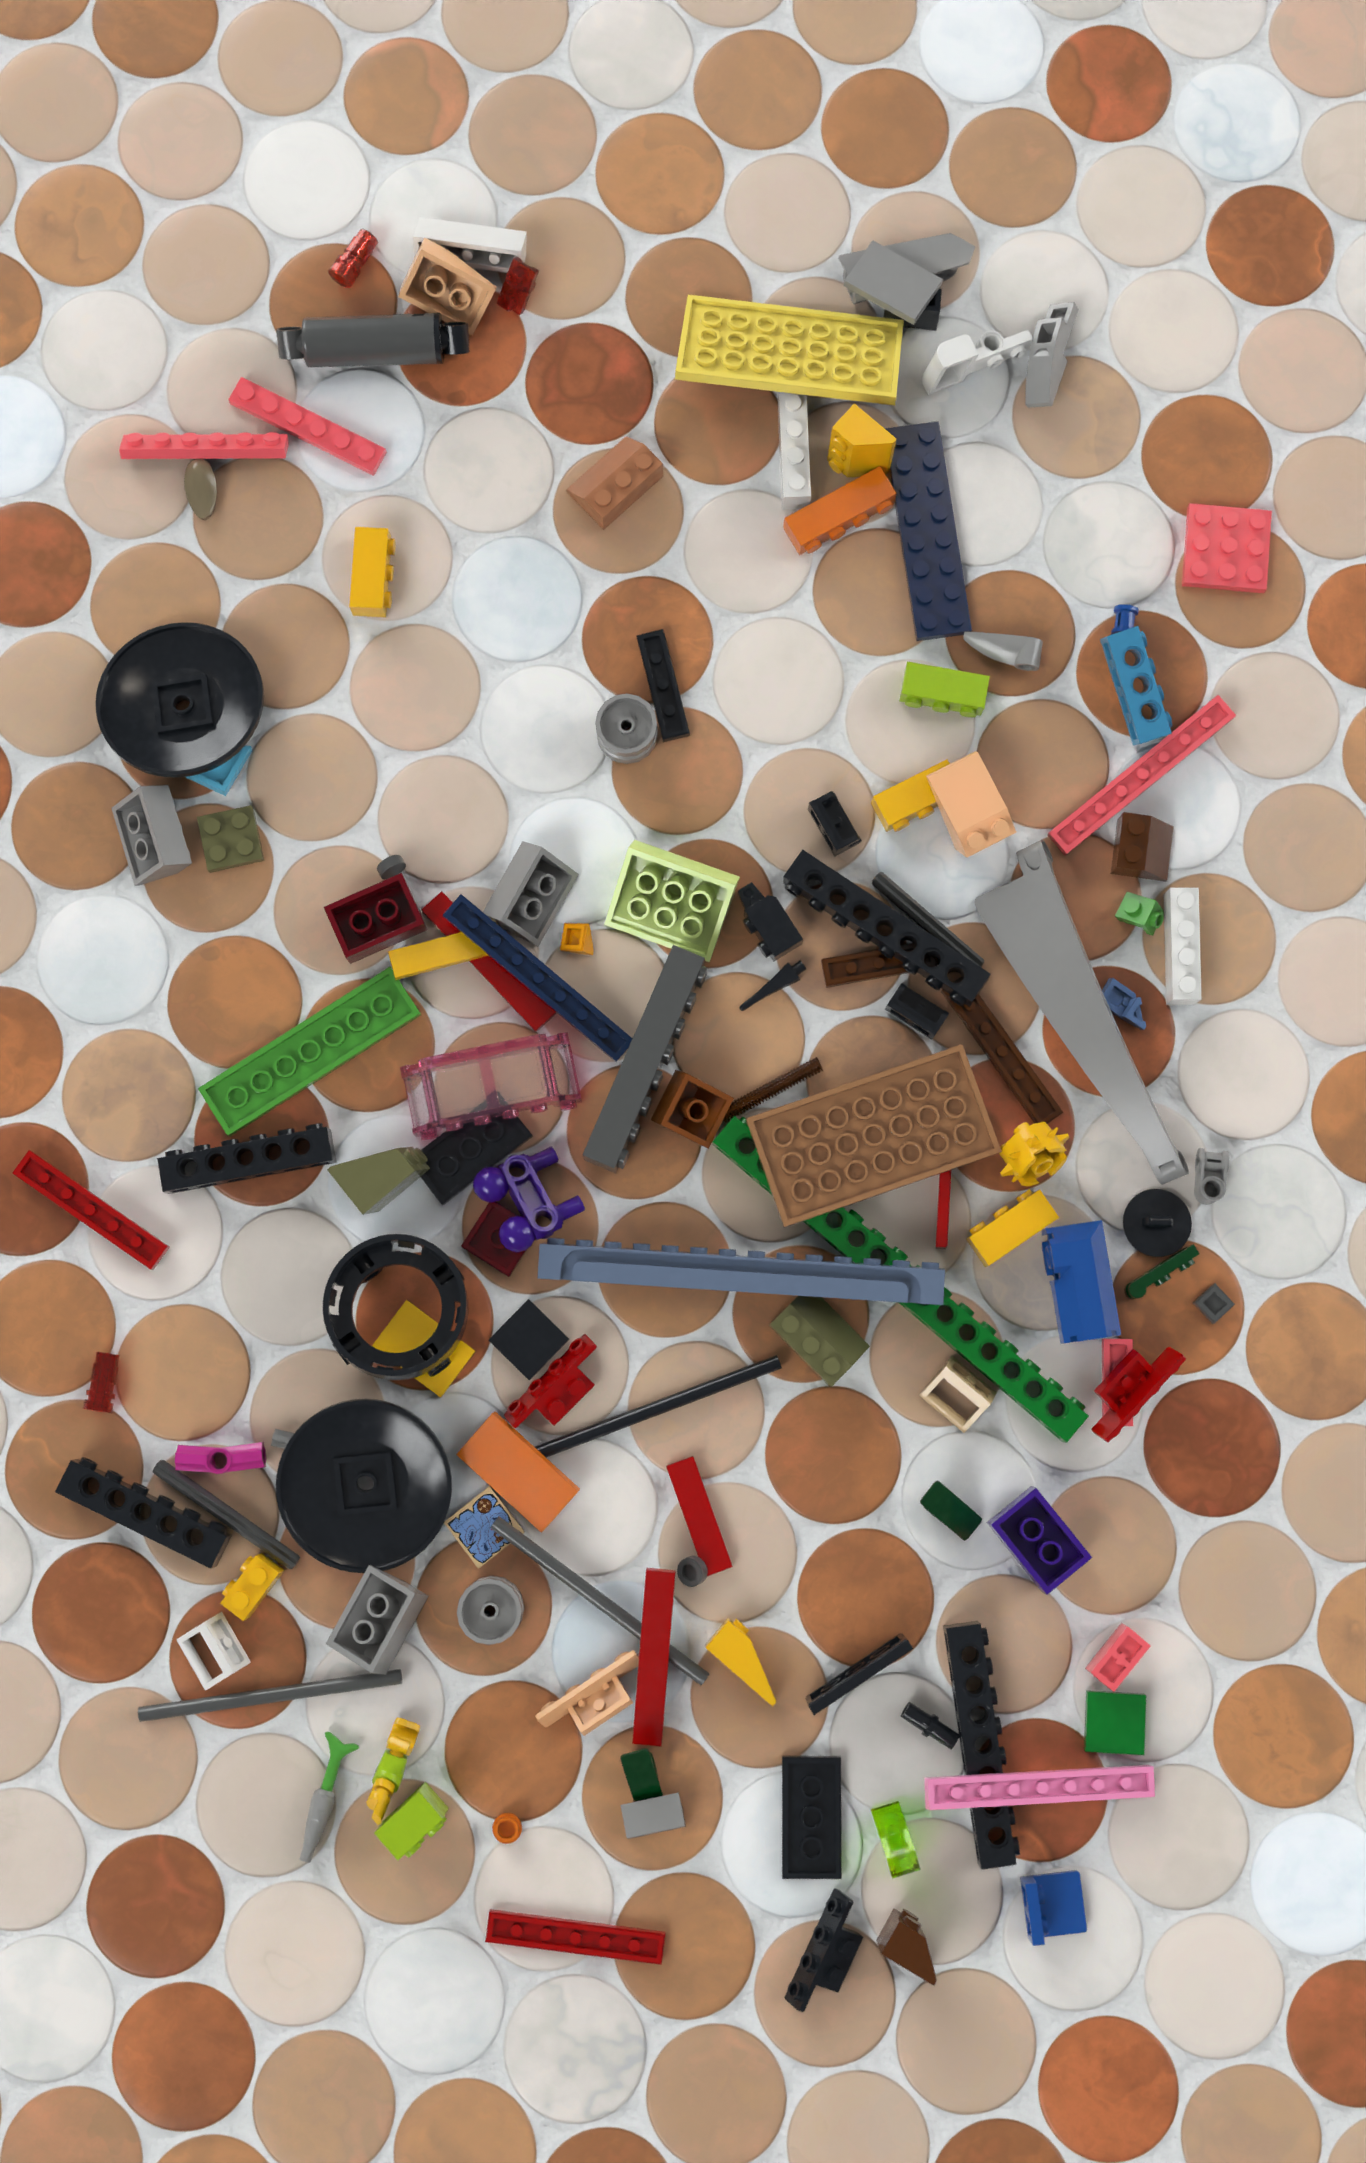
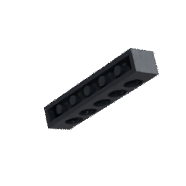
[157,1123,337,1194]
[55,1457,232,1569]

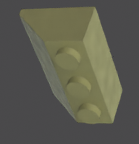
[769,1296,870,1387]

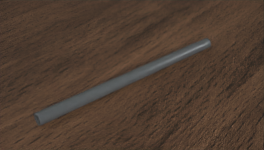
[490,1516,709,1685]
[138,1669,402,1722]

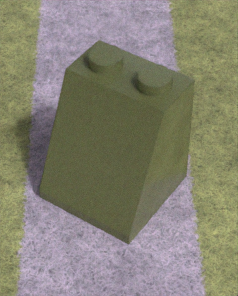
[327,1146,430,1215]

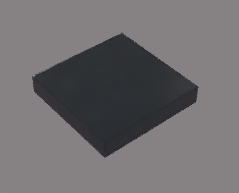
[488,1299,570,1381]

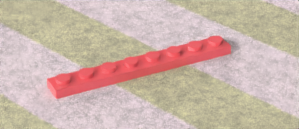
[1047,695,1236,856]

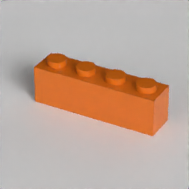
[783,466,897,555]

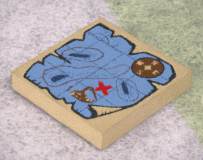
[444,1486,525,1569]

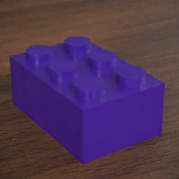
[987,1486,1092,1595]

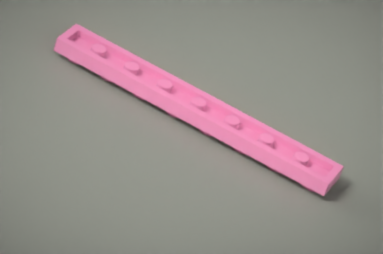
[924,1765,1155,1810]

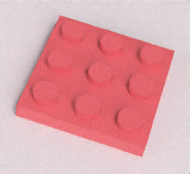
[1182,503,1272,593]

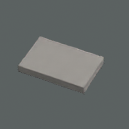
[844,240,943,325]

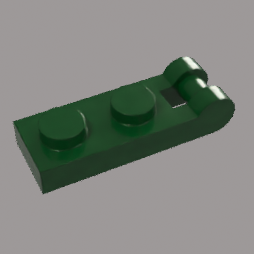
[1124,1244,1200,1299]

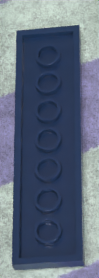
[885,421,972,641]

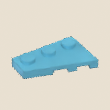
[185,745,252,796]

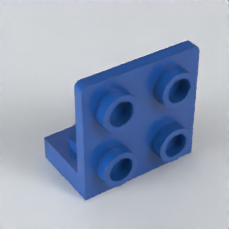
[1020,1870,1087,1946]

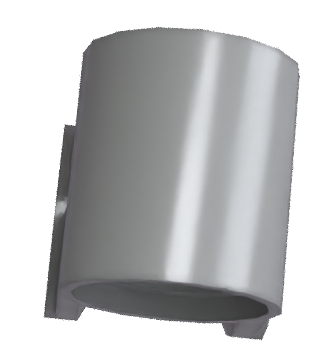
[1194,1148,1229,1205]

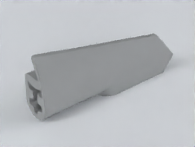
[838,233,975,304]

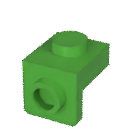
[1115,892,1164,936]

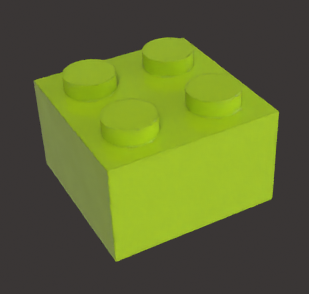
[374,1781,449,1860]

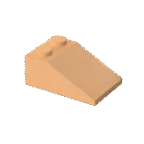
[398,237,496,336]
[926,751,1016,857]

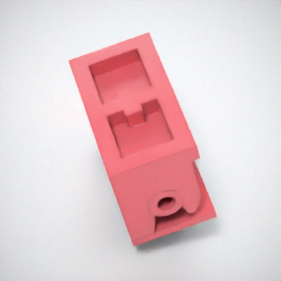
[1085,1623,1151,1692]

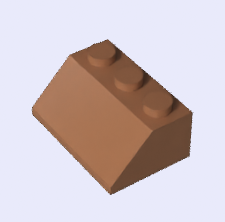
[566,436,663,530]

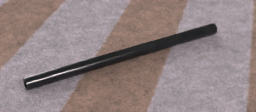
[535,1355,782,1458]

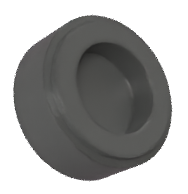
[377,855,406,880]
[677,1556,707,1587]

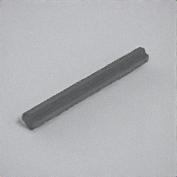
[872,872,984,967]

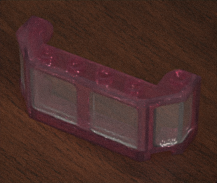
[400,1032,582,1140]

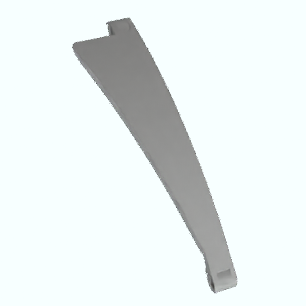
[974,840,1189,1185]

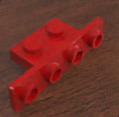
[504,1334,597,1428]
[1091,1347,1186,1443]

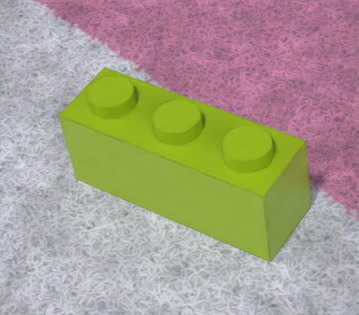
[899,661,990,718]

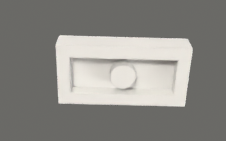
[176,1612,251,1690]

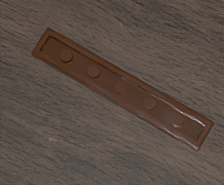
[941,976,1063,1124]

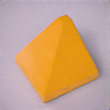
[560,923,594,955]

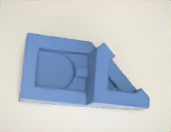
[1102,978,1146,1030]

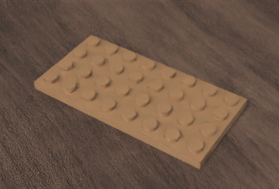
[746,1044,1002,1228]

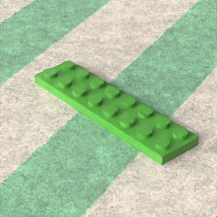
[198,967,421,1137]

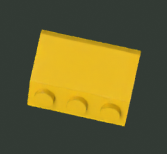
[827,403,897,478]

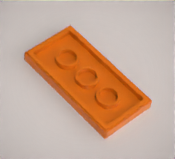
[456,1411,580,1533]

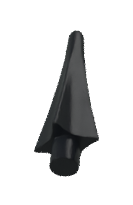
[739,960,806,1011]

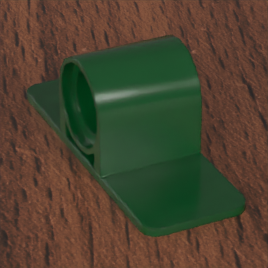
[920,1481,982,1541]
[620,1748,663,1802]

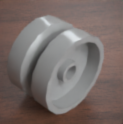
[595,694,658,764]
[457,1575,525,1645]

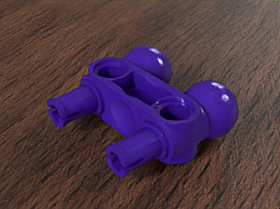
[473,1146,585,1252]

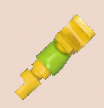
[366,1717,420,1825]

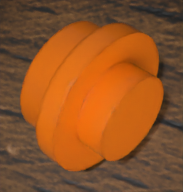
[492,1813,522,1844]

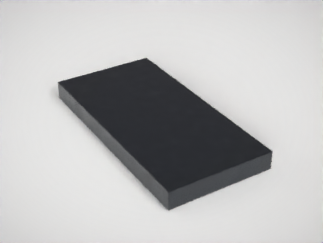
[421,1091,533,1205]
[805,1633,913,1715]
[782,1756,841,1879]

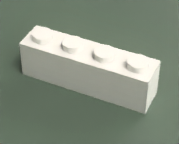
[413,217,527,275]
[778,392,811,510]
[1163,888,1202,1005]

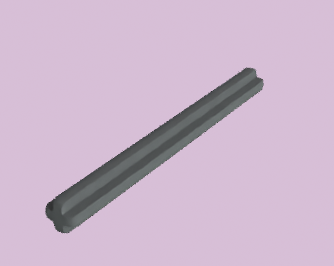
[153,1460,300,1569]

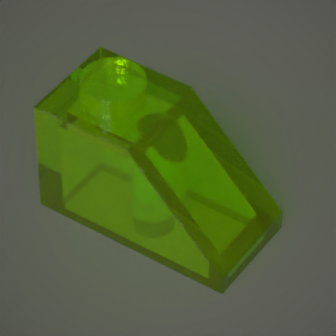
[871,1801,920,1879]

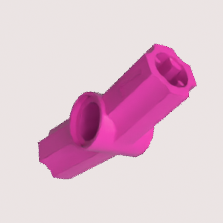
[175,1442,267,1474]

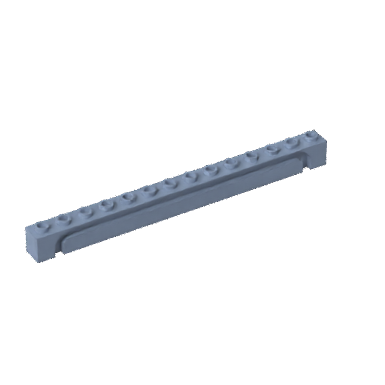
[538,1238,945,1305]

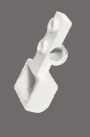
[922,330,1033,395]

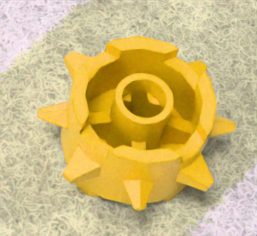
[999,1122,1069,1187]

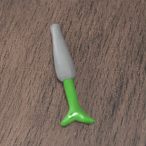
[300,1732,359,1863]

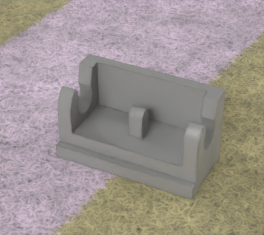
[621,1793,686,1839]

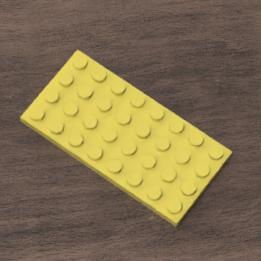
[675,295,904,405]

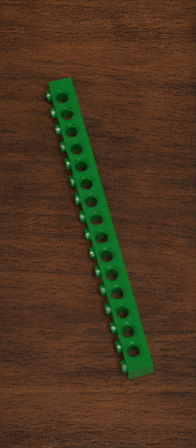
[712,1116,1089,1443]

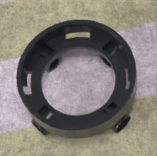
[323,1234,469,1380]

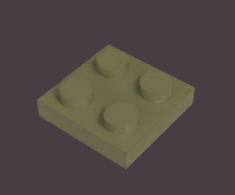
[197,805,264,873]

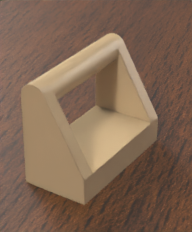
[919,1356,996,1433]

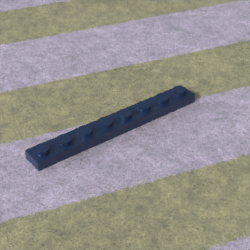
[442,894,633,1062]

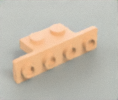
[535,1650,639,1736]

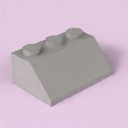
[112,785,192,886]
[483,841,579,947]
[326,1565,428,1675]

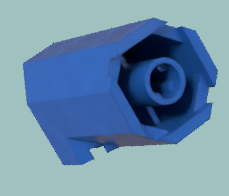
[1042,1220,1121,1344]

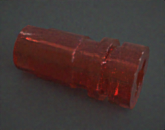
[328,229,378,288]
[83,1352,120,1413]

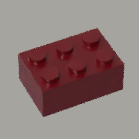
[324,873,428,964]

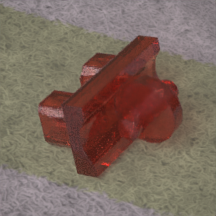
[497,256,539,315]

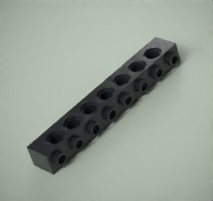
[783,849,991,1007]
[943,1621,1020,1870]

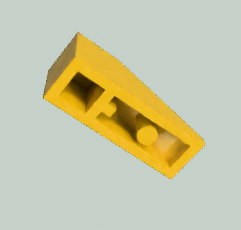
[705,1618,776,1707]

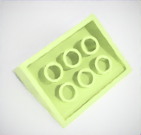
[604,840,740,962]

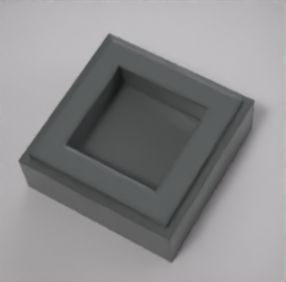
[1193,1283,1235,1324]

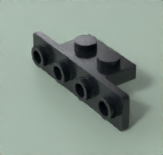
[785,1888,863,2012]

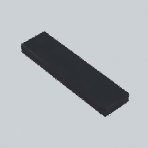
[636,629,690,742]

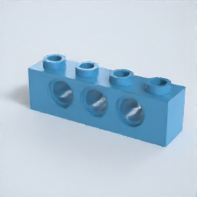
[1100,626,1172,746]

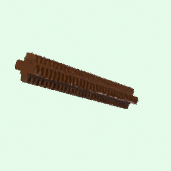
[722,1057,823,1122]

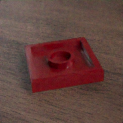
[460,1202,527,1277]

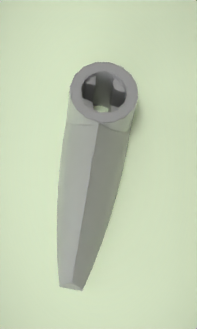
[963,632,1043,671]

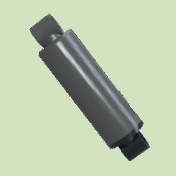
[276,313,470,367]

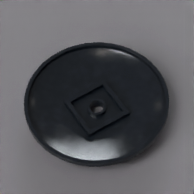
[95,622,264,778]
[276,1399,452,1573]

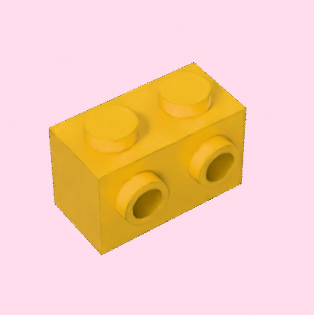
[220,1553,285,1621]

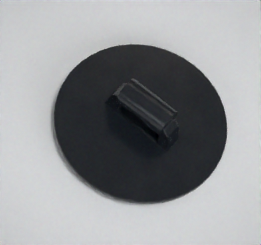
[1123,1189,1192,1257]

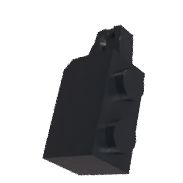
[737,883,803,962]

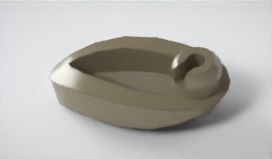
[184,459,217,520]

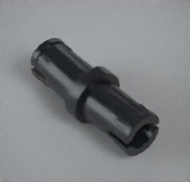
[901,1702,960,1749]

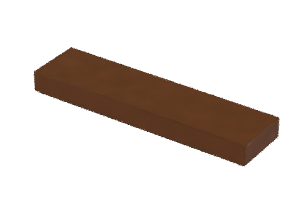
[821,943,937,988]

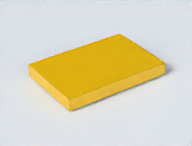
[372,1300,476,1398]

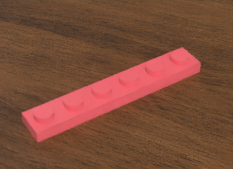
[228,377,387,476]
[119,432,289,459]

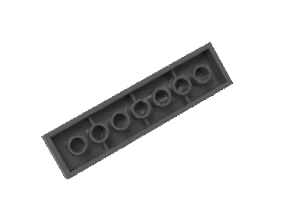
[582,945,708,1174]

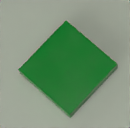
[1084,1690,1146,1755]

